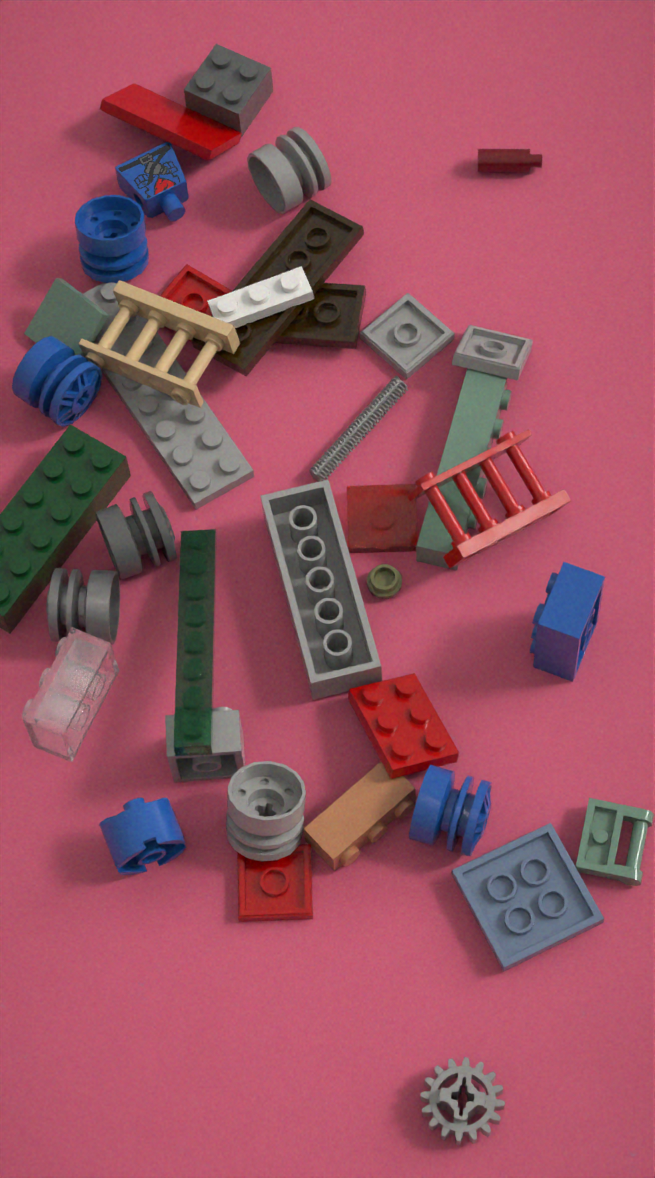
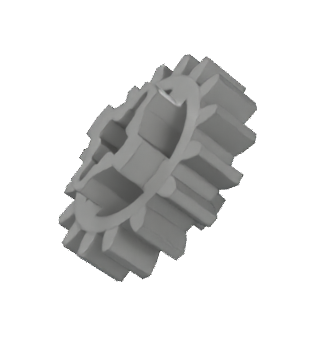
[420,1057,505,1145]

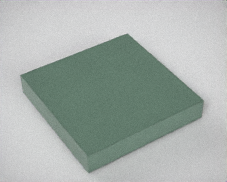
[24,278,110,357]

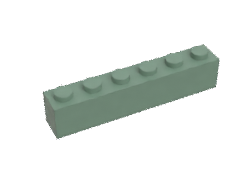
[416,368,512,570]

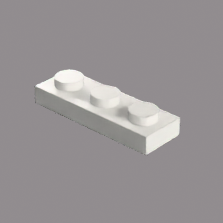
[207,266,314,328]

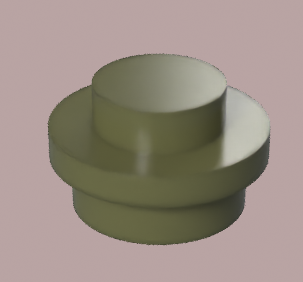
[367,564,402,599]

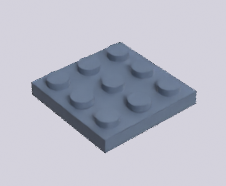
[452,823,604,972]

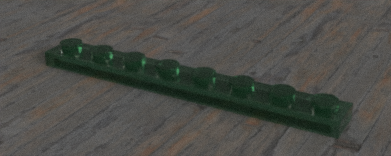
[173,529,217,756]

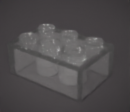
[22,627,119,762]

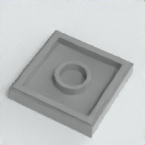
[360,293,455,380]
[452,325,533,380]

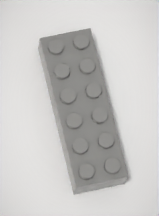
[261,480,382,700]

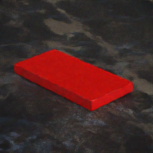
[100,83,242,161]

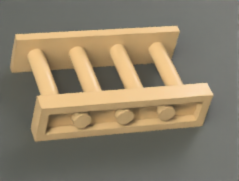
[79,280,240,408]

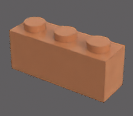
[303,762,416,872]

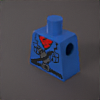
[115,142,189,221]

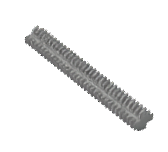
[309,376,408,482]

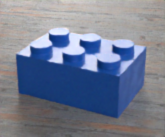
[530,562,605,682]

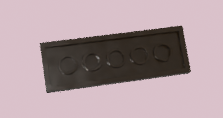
[191,199,364,377]

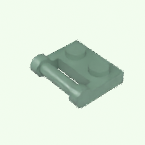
[576,798,654,886]

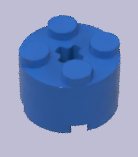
[99,798,186,875]

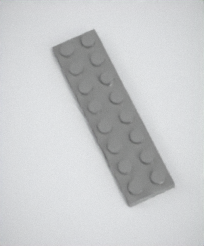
[83,282,254,510]

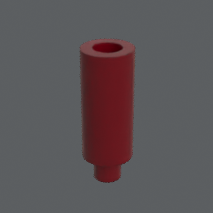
[478,149,542,173]

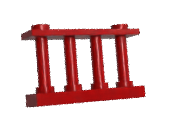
[407,429,571,569]

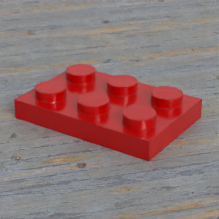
[348,673,459,779]

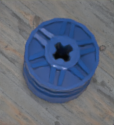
[75,195,149,283]
[12,336,103,427]
[409,765,492,856]

